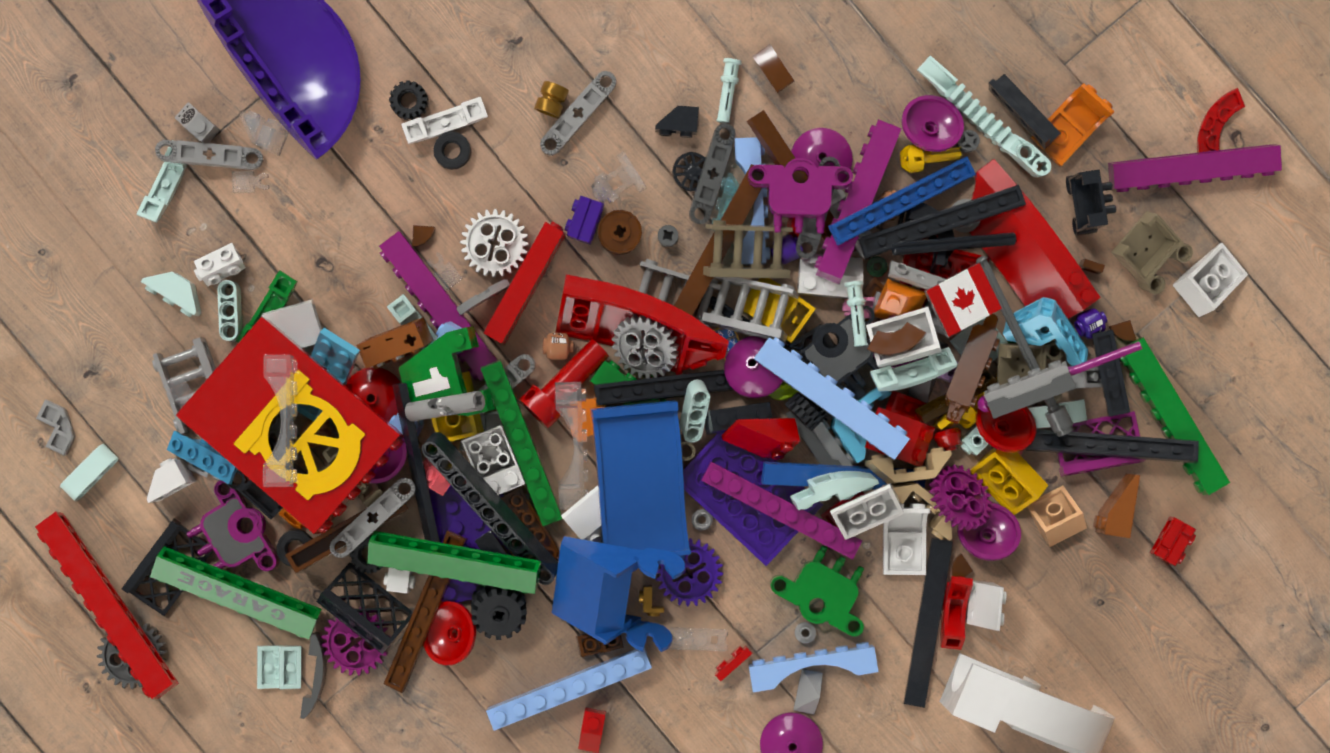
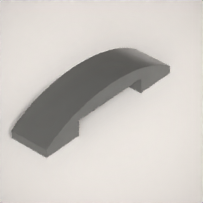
[300,632,327,719]

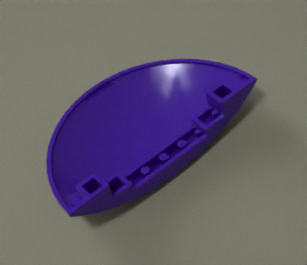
[197,0,361,160]

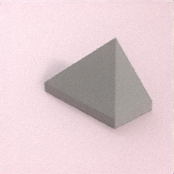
[793,669,823,715]

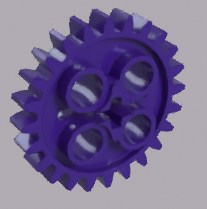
[656,538,723,607]

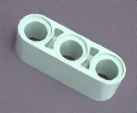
[217,280,243,342]
[679,380,710,443]
[60,443,119,502]

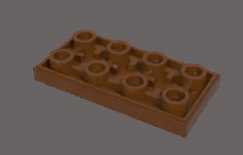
[501,486,560,562]

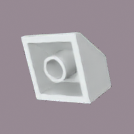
[147,458,196,503]

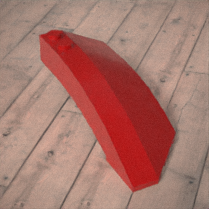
[969,159,1101,332]
[555,274,729,375]

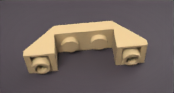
[865,447,952,484]
[882,481,952,541]

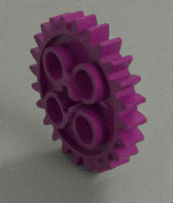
[929,464,993,531]
[321,607,391,676]

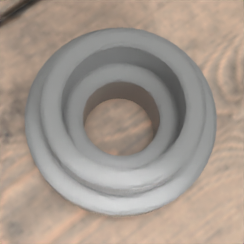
[692,509,713,530]
[795,622,816,643]

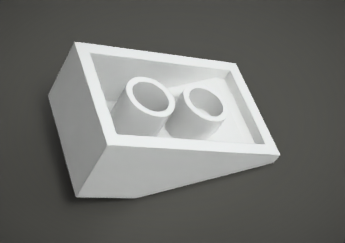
[1173,243,1248,317]

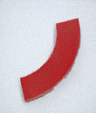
[1197,88,1245,153]

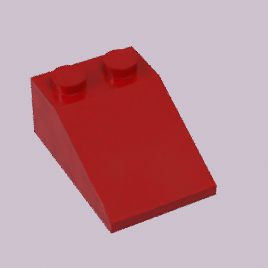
[864,407,935,467]
[721,418,800,460]

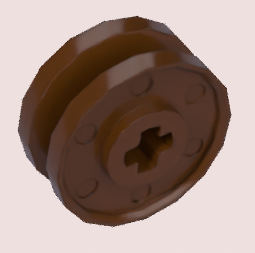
[598,210,642,255]

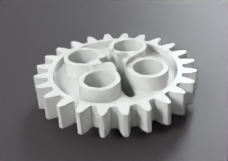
[460,209,529,277]

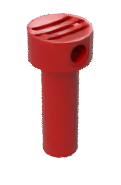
[519,339,609,429]

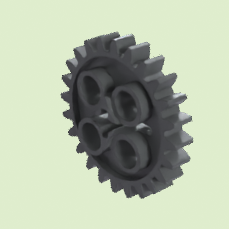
[97,620,167,689]

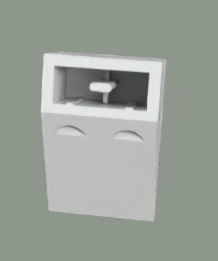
[461,425,525,495]
[965,580,1006,631]

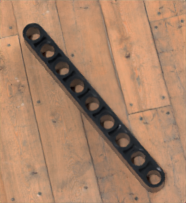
[422,432,558,585]

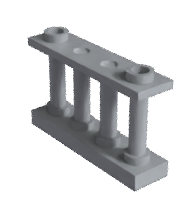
[639,259,721,327]
[872,261,953,337]
[701,277,799,343]
[152,337,216,434]

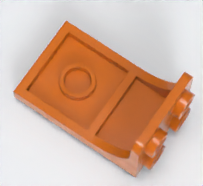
[1029,83,1114,167]

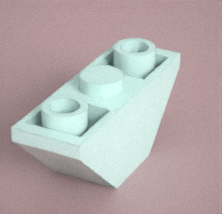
[141,272,201,317]
[1028,399,1087,428]

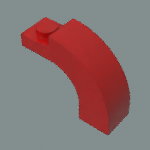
[940,576,973,650]

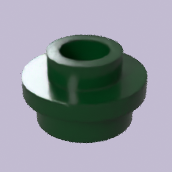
[866,256,888,277]

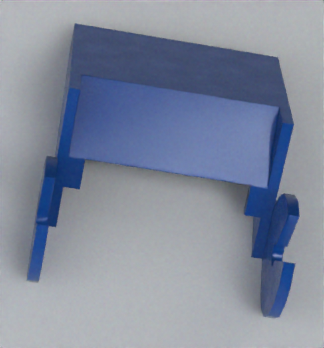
[552,536,685,652]

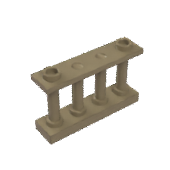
[703,220,793,278]

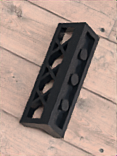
[988,74,1061,149]
[1092,330,1130,417]

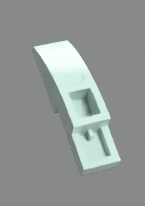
[790,471,879,510]

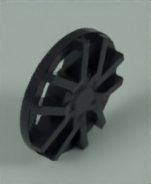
[672,152,711,191]

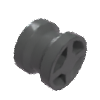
[957,130,980,153]
[658,225,678,247]

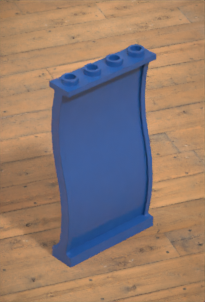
[590,401,691,559]

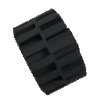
[471,584,527,640]

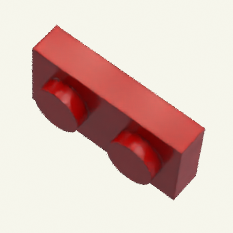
[885,391,926,422]
[715,645,752,682]

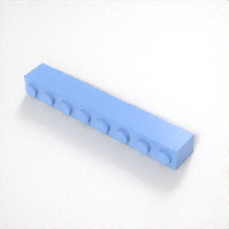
[754,337,910,460]
[486,648,652,731]

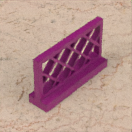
[1051,411,1145,477]

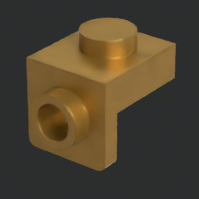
[639,585,664,616]

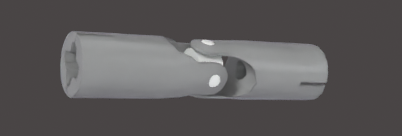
[405,391,485,421]

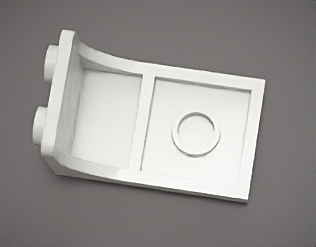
[883,503,930,575]

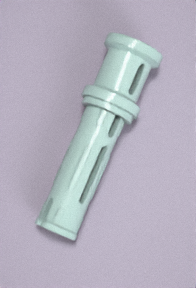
[716,58,742,123]
[844,281,868,347]

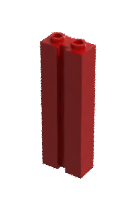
[483,221,566,345]

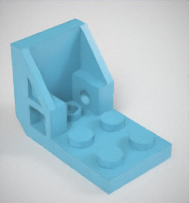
[1003,297,1088,366]
[290,328,360,422]
[830,387,892,463]

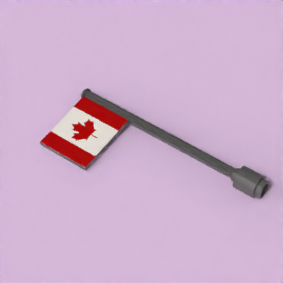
[924,256,1074,437]

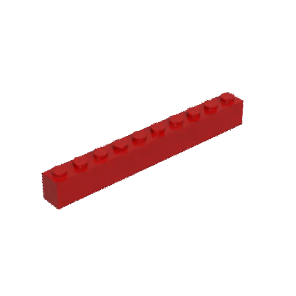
[35,511,179,699]

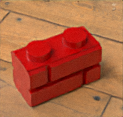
[1149,516,1196,566]

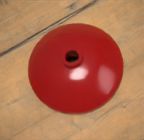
[346,367,401,422]
[975,406,1036,453]
[423,601,476,665]

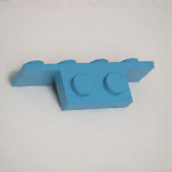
[167,431,237,484]

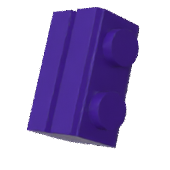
[564,195,605,245]

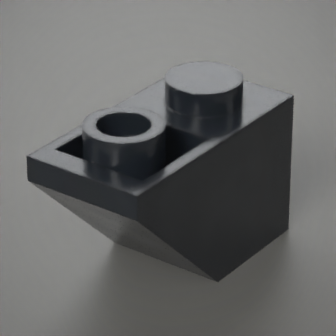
[655,105,699,138]

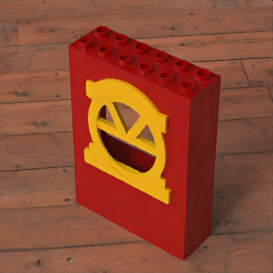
[175,317,404,534]

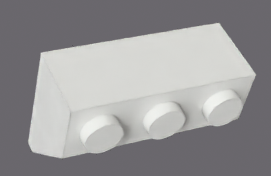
[797,253,863,299]
[866,307,942,369]
[830,483,904,540]
[561,485,602,542]

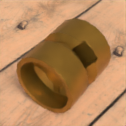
[534,81,569,118]

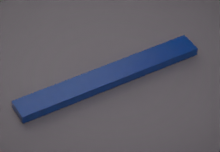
[828,156,976,245]
[761,462,926,490]

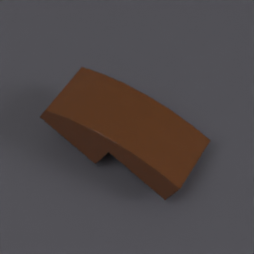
[753,44,795,93]
[576,634,624,657]

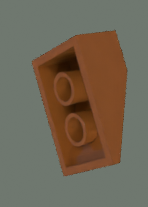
[1093,473,1140,538]

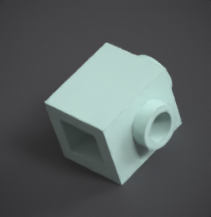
[960,424,988,456]

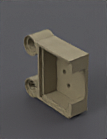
[1111,211,1193,294]
[997,341,1064,402]

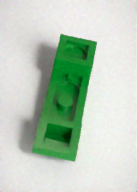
[236,270,298,343]

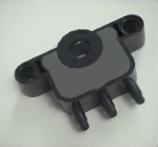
[798,306,879,390]

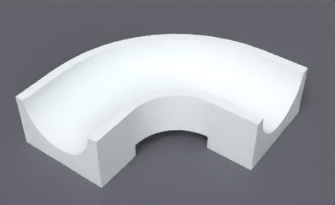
[939,653,1115,753]

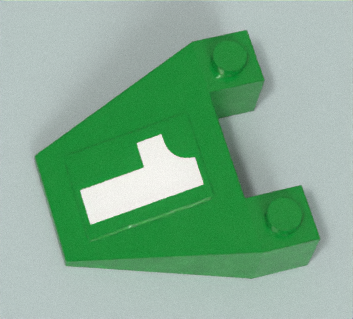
[398,326,495,416]

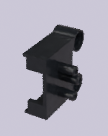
[1066,169,1117,236]
[227,437,307,520]

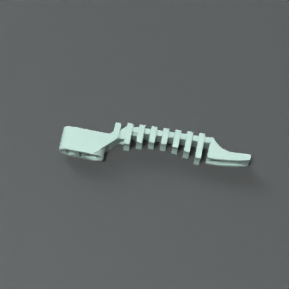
[917,56,1051,178]

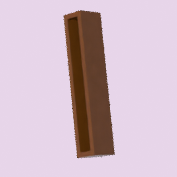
[285,503,409,573]

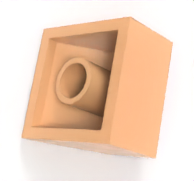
[1027,485,1087,547]

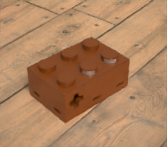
[356,317,433,370]

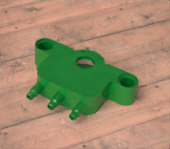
[770,545,864,636]

